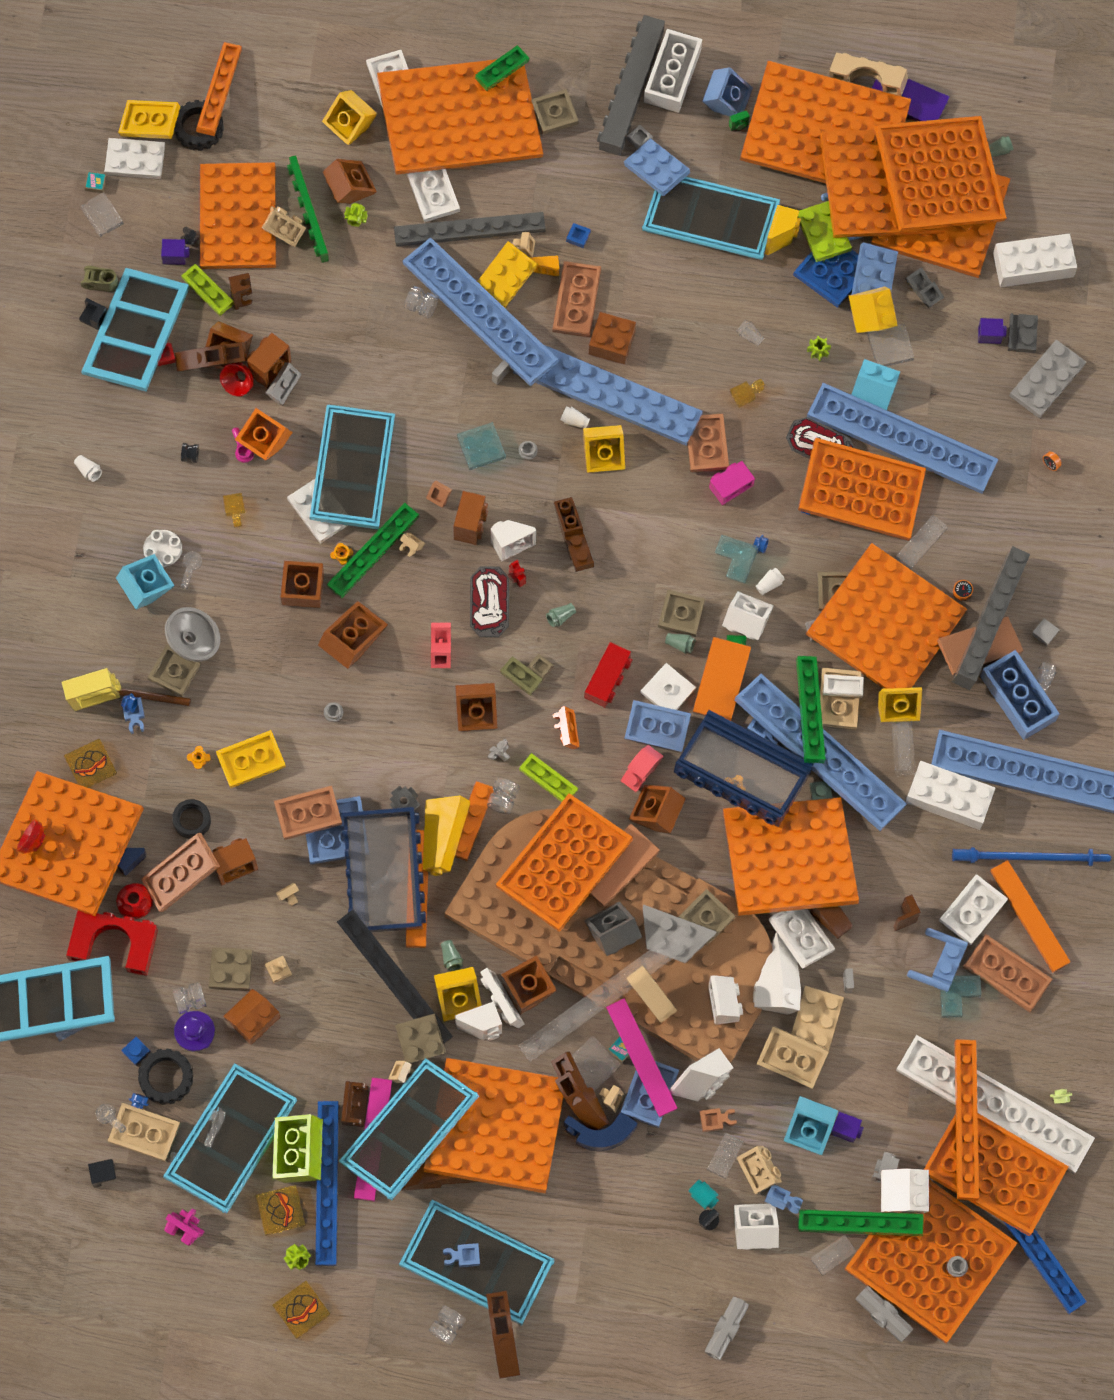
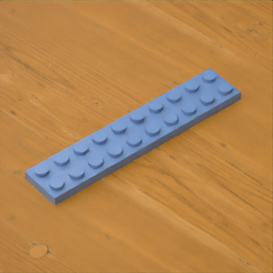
[403,237,559,386]
[513,345,703,446]
[807,383,998,494]
[734,674,907,831]
[931,730,1114,813]

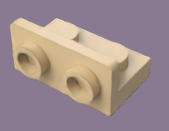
[262,206,306,247]
[737,1146,782,1194]

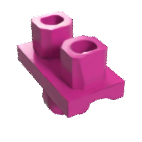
[164,1208,205,1246]

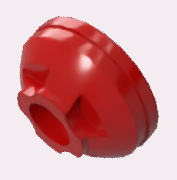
[220,362,253,396]
[17,819,46,854]
[116,883,153,920]

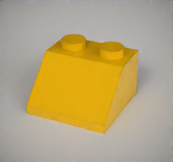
[322,90,378,145]
[765,205,801,255]
[849,286,898,333]
[583,425,625,473]
[878,687,922,722]
[434,967,482,1021]

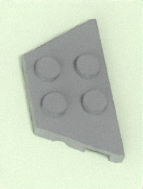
[643,905,717,963]

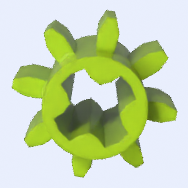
[344,203,368,227]
[807,336,831,361]
[283,1244,311,1270]

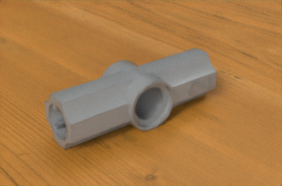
[855,1286,913,1342]
[704,1296,749,1361]

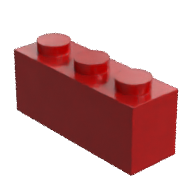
[584,642,633,708]

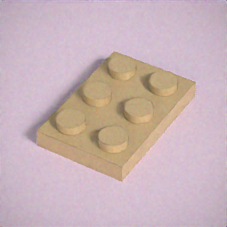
[820,668,861,730]
[791,986,844,1050]
[757,1026,829,1089]
[108,1103,180,1162]

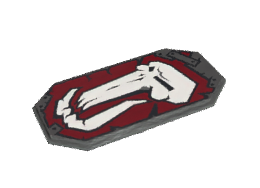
[786,417,854,459]
[470,566,509,637]

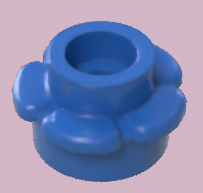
[753,535,769,553]
[121,693,138,712]
[129,1093,148,1109]

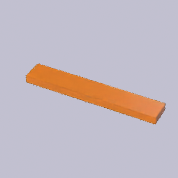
[196,42,242,136]
[406,830,428,948]
[990,860,1071,973]

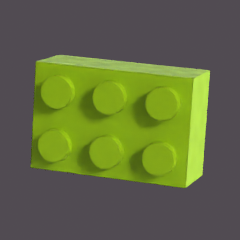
[273,1114,323,1183]

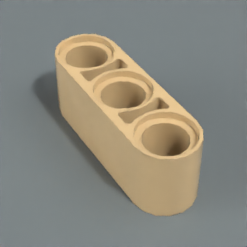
[626,965,677,1023]

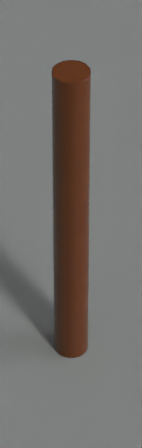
[118,688,191,706]

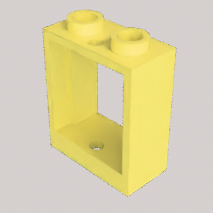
[62,668,121,711]

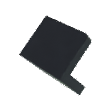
[79,298,107,330]
[88,1159,116,1188]

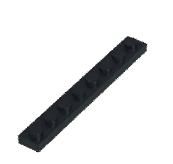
[337,909,454,1044]

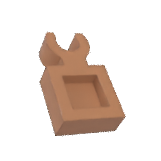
[699,1108,737,1132]

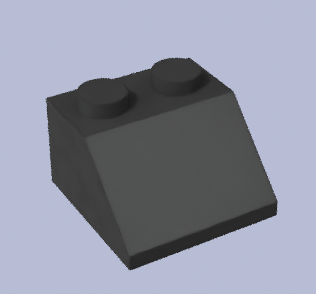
[584,902,642,956]

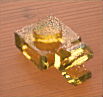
[730,379,765,408]
[223,493,245,528]

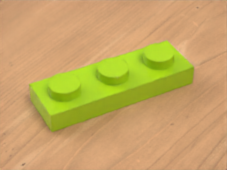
[181,264,234,316]
[519,753,578,802]

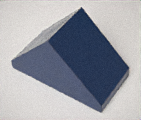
[117,848,147,876]

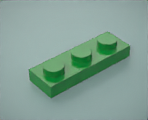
[475,45,530,91]

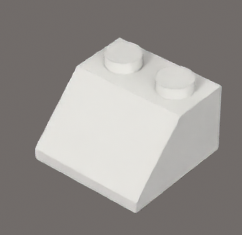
[491,520,536,561]
[722,592,774,640]
[708,975,743,1025]
[455,1002,502,1041]
[881,1169,929,1214]
[734,1204,779,1250]

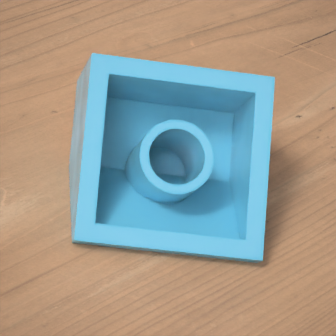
[852,359,900,410]
[116,554,175,610]
[784,1096,838,1155]

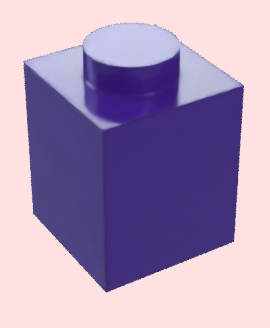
[161,239,190,265]
[978,318,1007,344]
[830,1112,864,1143]

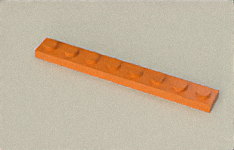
[955,1039,979,1201]

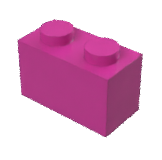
[709,461,755,505]

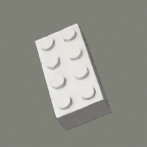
[644,29,702,113]
[993,234,1077,287]
[906,761,995,830]

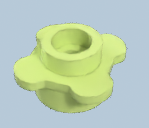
[1050,1089,1072,1103]

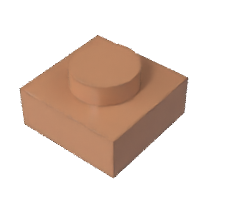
[426,480,452,508]

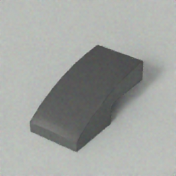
[905,267,944,308]

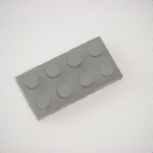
[1009,340,1086,418]

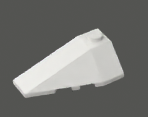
[753,932,801,1015]

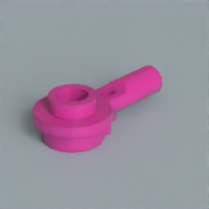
[232,427,255,463]

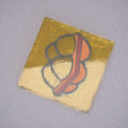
[64,738,117,788]
[256,1185,306,1236]
[272,1281,330,1340]

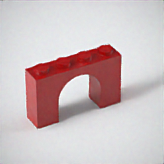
[66,910,158,976]

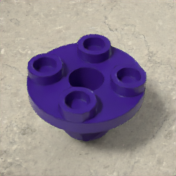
[174,1011,215,1052]

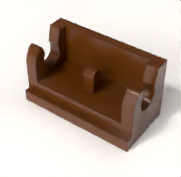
[228,273,253,310]
[341,1081,369,1127]

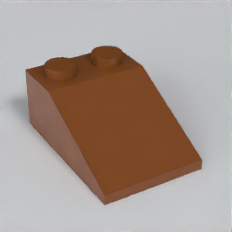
[318,601,388,669]

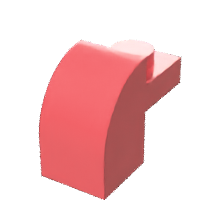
[431,623,451,668]
[620,745,664,792]

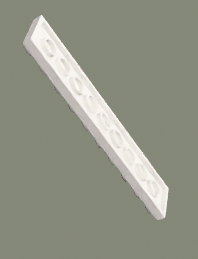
[366,50,460,223]
[896,1035,1095,1174]

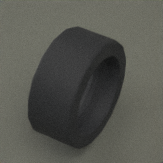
[172,799,211,839]

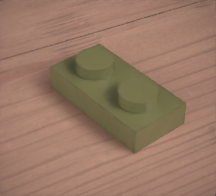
[500,656,543,696]

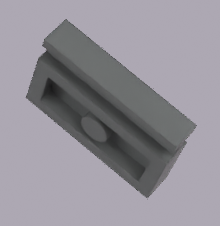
[1008,313,1038,353]

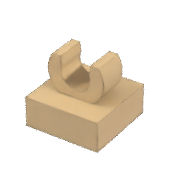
[513,232,535,257]
[399,533,425,557]
[276,883,299,906]
[265,956,292,983]
[389,1061,415,1083]
[599,1085,625,1113]

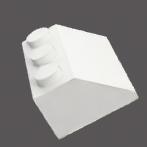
[669,1048,733,1102]

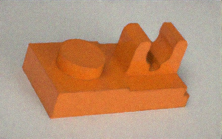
[553,706,580,749]

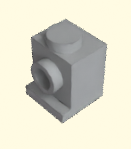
[871,1152,900,1183]

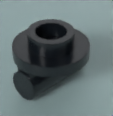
[180,226,199,245]
[699,1209,719,1231]

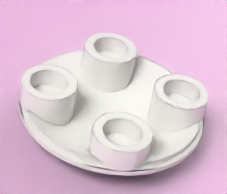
[143,530,182,567]

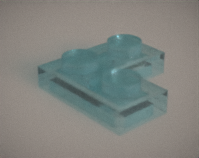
[715,535,758,584]
[940,976,981,1018]

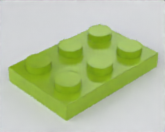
[798,201,852,263]

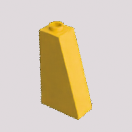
[423,795,470,876]

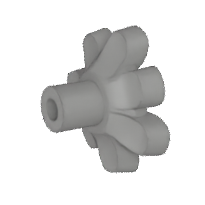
[487,739,510,762]

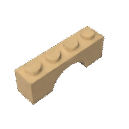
[829,52,908,96]

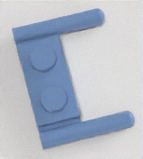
[907,928,968,992]

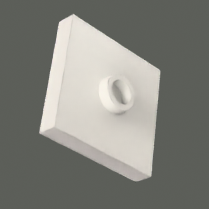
[640,663,696,710]

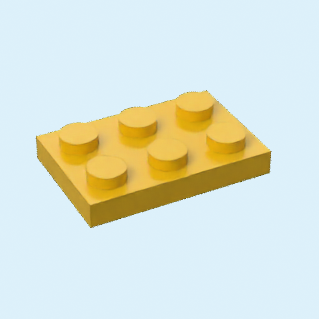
[118,100,180,139]
[477,241,538,308]
[216,730,286,789]

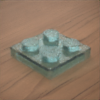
[457,422,506,470]

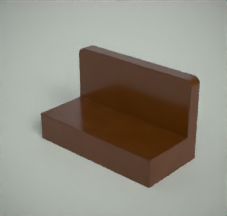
[893,895,921,931]

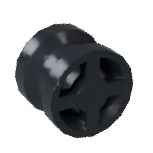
[181,443,199,463]

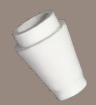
[560,406,590,428]
[74,455,102,482]
[755,568,785,595]

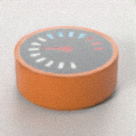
[1043,451,1062,471]
[953,580,973,600]

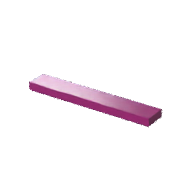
[606,998,678,1118]
[354,1078,392,1202]

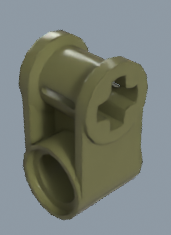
[81,265,119,292]

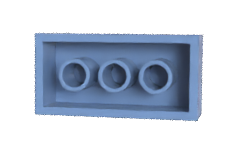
[980,650,1059,740]

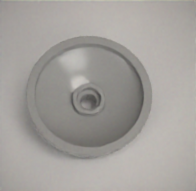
[165,607,220,662]

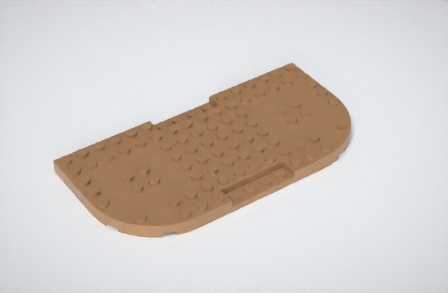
[445,809,773,1063]

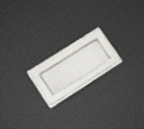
[823,674,864,698]

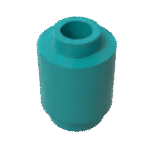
[688,1179,719,1210]

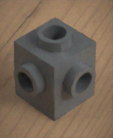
[390,786,421,817]

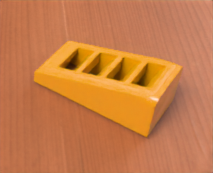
[530,256,559,276]

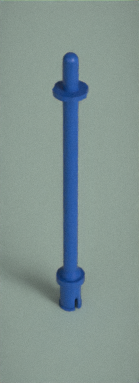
[952,847,1111,867]

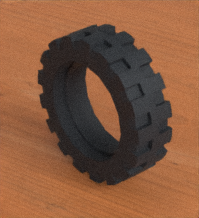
[174,100,224,151]
[138,1048,193,1105]

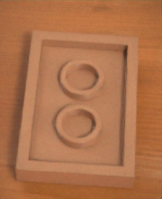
[687,414,729,472]
[274,786,342,840]

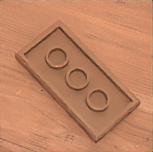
[552,261,601,338]
[937,617,1024,675]
[590,824,660,907]
[141,833,220,912]
[963,934,1053,1013]

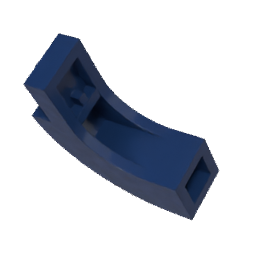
[564,1112,638,1151]

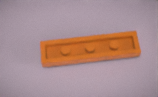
[455,781,495,861]

